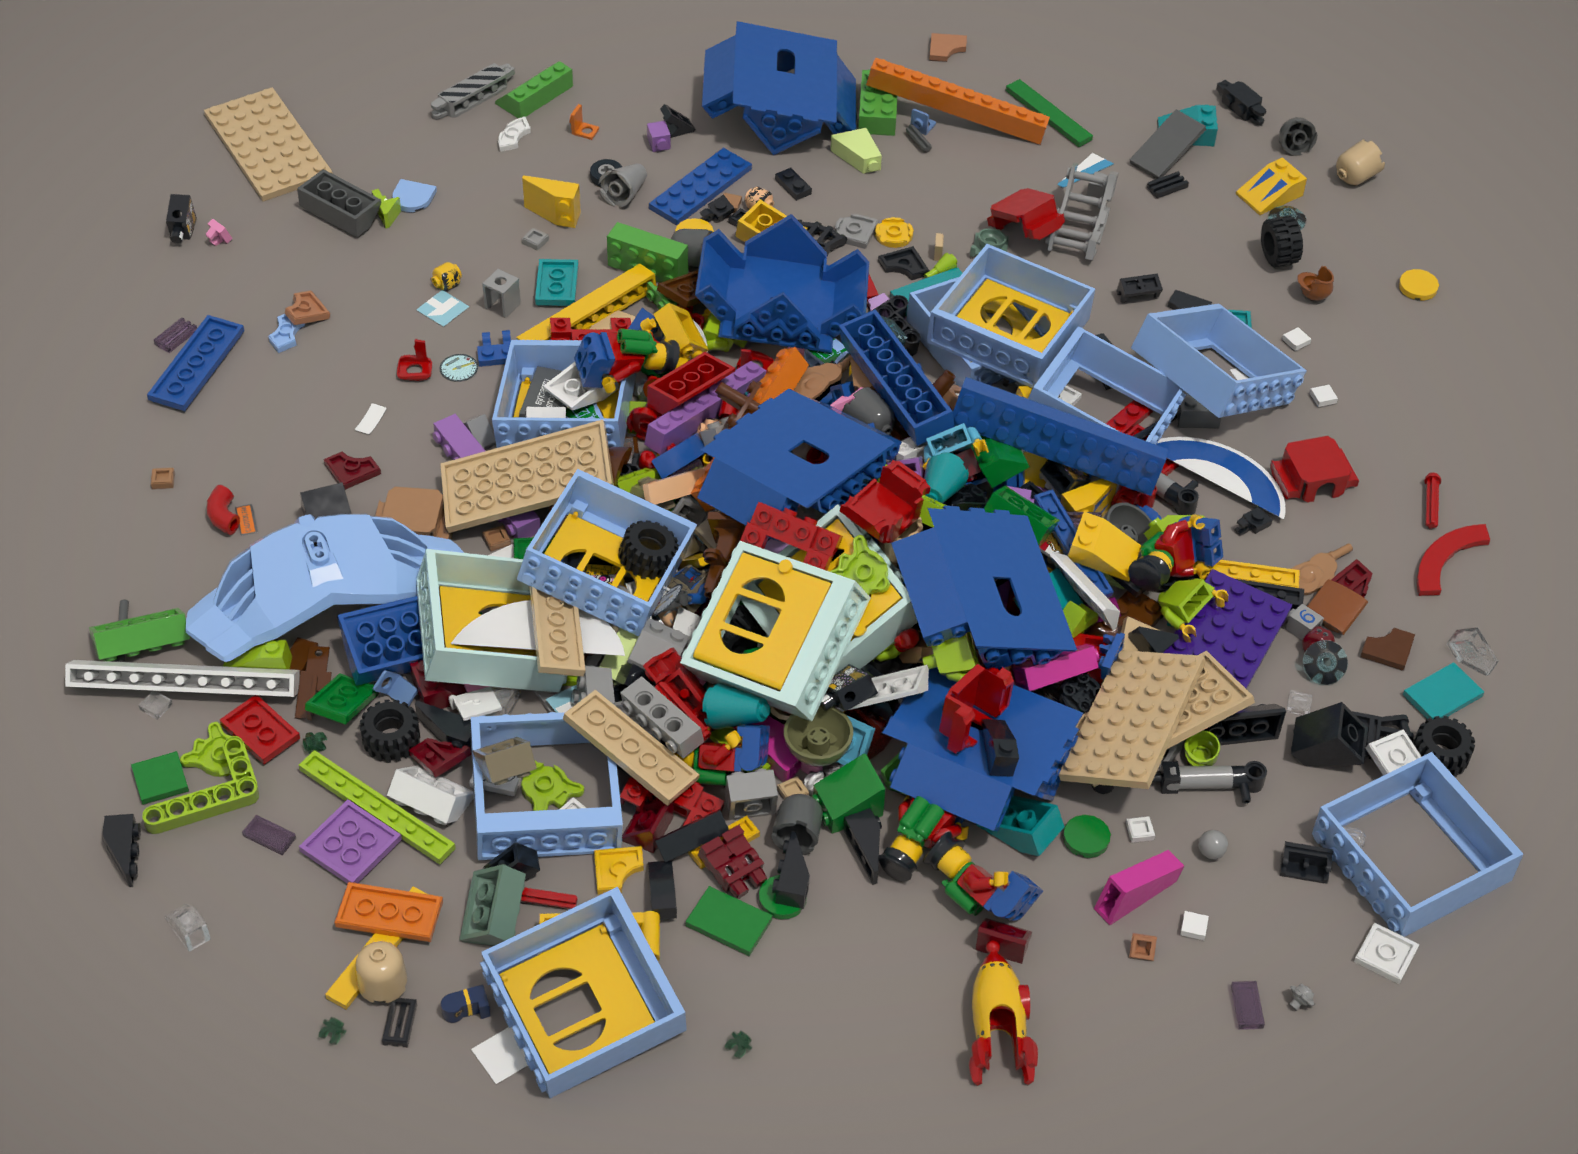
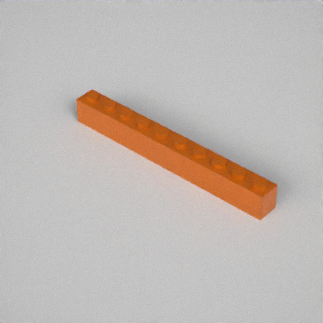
[866,57,1050,145]
[691,347,809,511]

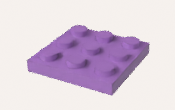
[299,800,402,884]

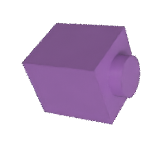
[647,121,671,152]

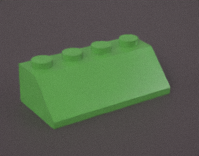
[495,61,573,118]
[89,608,190,661]

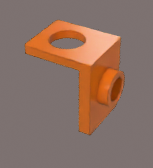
[569,104,599,140]

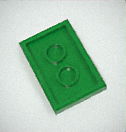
[305,673,379,725]
[685,886,773,956]

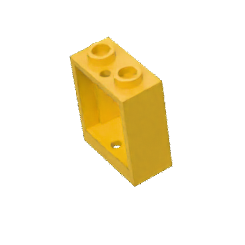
[653,303,709,359]

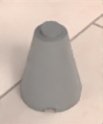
[599,163,647,207]

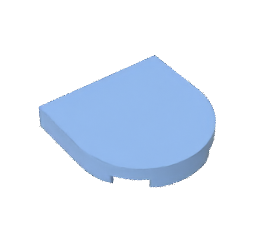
[392,179,437,212]

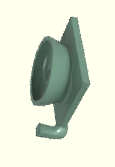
[969,228,1009,257]

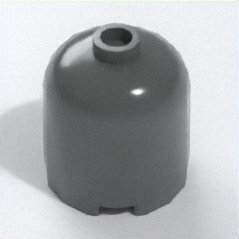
[671,229,713,268]
[842,387,896,435]
[771,794,823,854]

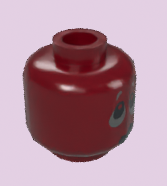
[1302,626,1335,659]

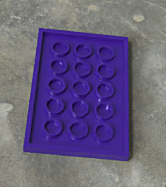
[1163,569,1292,689]

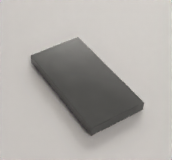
[1130,109,1206,179]

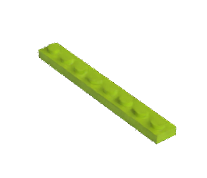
[298,750,456,865]

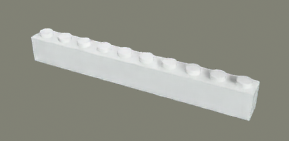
[65,660,300,697]

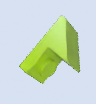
[371,189,401,229]
[1063,601,1099,638]

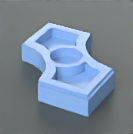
[268,314,305,353]

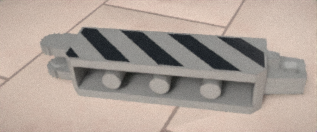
[431,63,515,119]

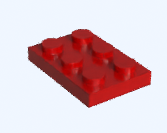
[220,695,300,765]

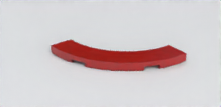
[1417,524,1490,596]

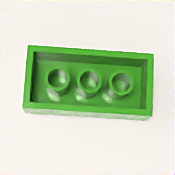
[858,70,897,136]
[607,222,688,283]

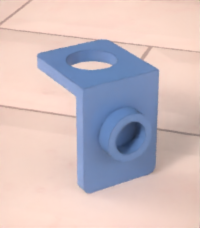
[911,108,936,135]
[373,670,418,707]

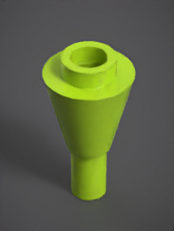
[924,253,958,278]

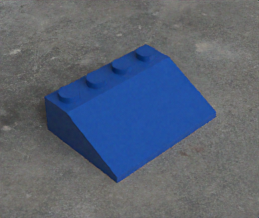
[337,596,423,686]

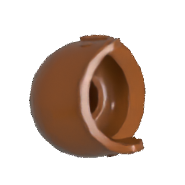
[1297,266,1334,301]

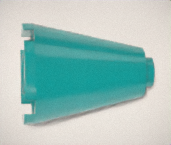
[924,452,969,503]
[702,683,770,730]

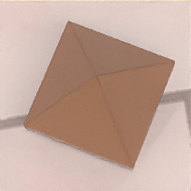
[1129,933,1157,961]

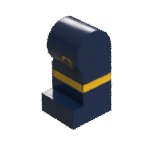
[441,984,491,1023]

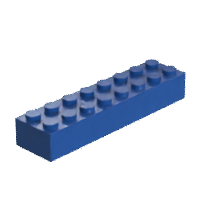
[839,309,955,446]

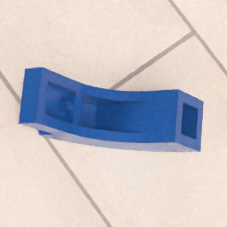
[651,432,705,479]

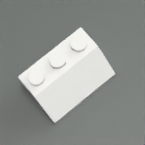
[387,765,474,825]

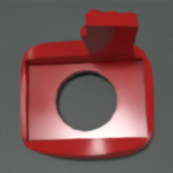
[397,339,432,381]
[736,349,774,373]

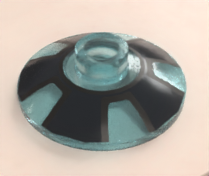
[1268,206,1306,230]
[1303,640,1348,685]

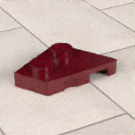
[1331,559,1373,598]
[409,738,472,778]

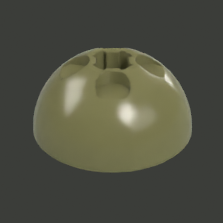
[784,706,853,766]

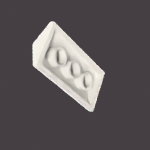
[1050,552,1120,631]
[834,665,929,711]

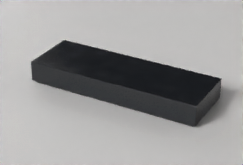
[655,809,729,862]

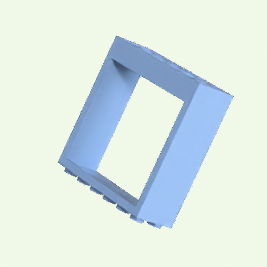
[1131,304,1307,418]
[1028,326,1186,444]
[471,712,623,860]
[1312,752,1523,937]

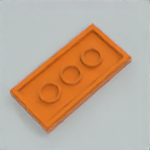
[335,882,443,942]

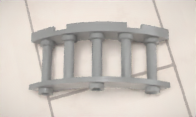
[1046,163,1119,260]

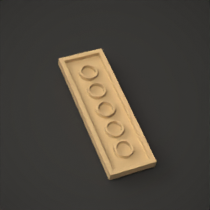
[530,586,586,677]
[563,690,699,806]

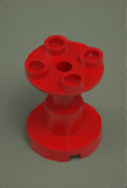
[626,376,662,441]

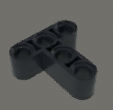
[871,295,921,356]

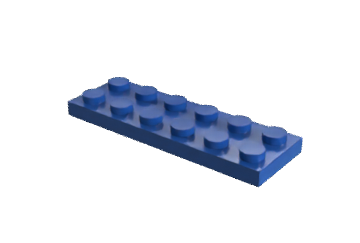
[649,147,752,225]
[147,315,245,411]

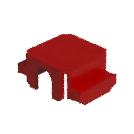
[987,188,1065,240]
[1270,436,1359,503]
[839,460,931,544]
[939,664,1014,754]

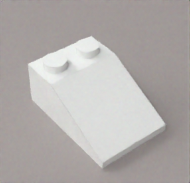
[543,362,619,410]

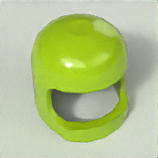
[1184,731,1220,766]

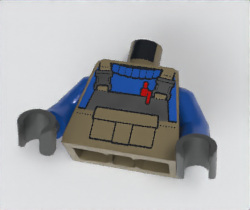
[658,564,711,613]

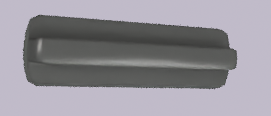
[906,124,932,153]

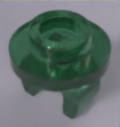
[303,732,327,754]
[319,1017,347,1045]
[725,1030,753,1059]

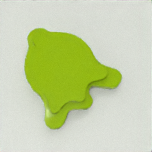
[829,535,890,595]
[180,722,246,777]
[521,761,584,811]

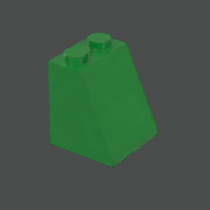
[811,753,886,834]

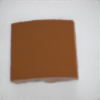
[1307,579,1368,635]

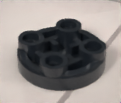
[1059,672,1101,714]

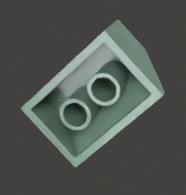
[459,864,526,946]

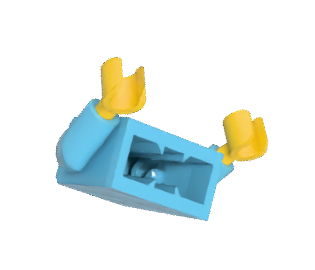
[923,423,989,470]

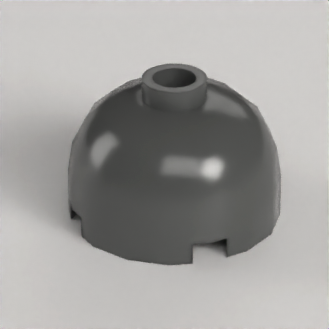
[1279,117,1318,156]

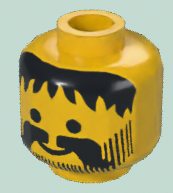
[431,262,462,291]

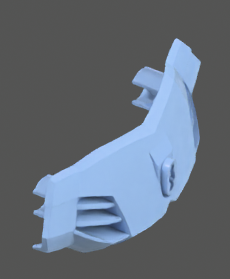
[186,514,464,662]

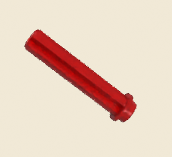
[1424,473,1441,529]
[655,681,711,741]
[521,887,578,909]

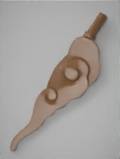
[793,355,851,399]
[1291,543,1353,595]

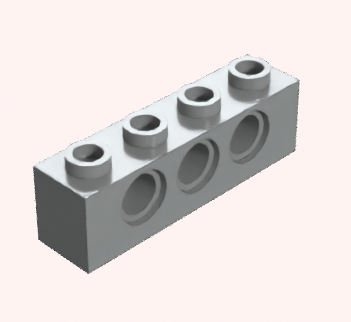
[620,676,704,758]

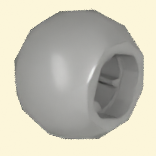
[1198,830,1228,860]

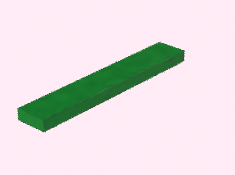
[1006,79,1093,147]

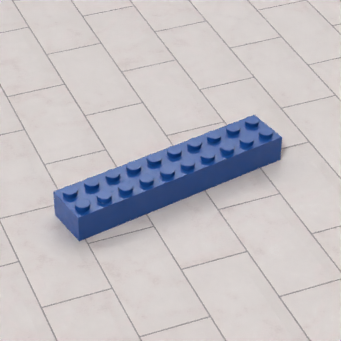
[953,377,1168,496]

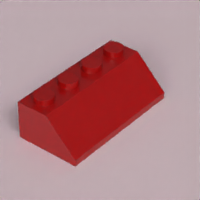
[647,352,735,415]

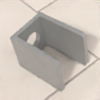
[482,269,521,318]

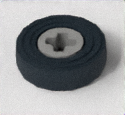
[590,159,622,187]

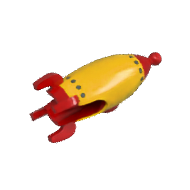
[969,940,1038,1086]

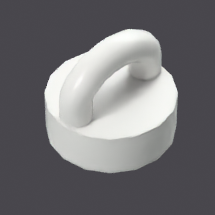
[804,771,825,795]

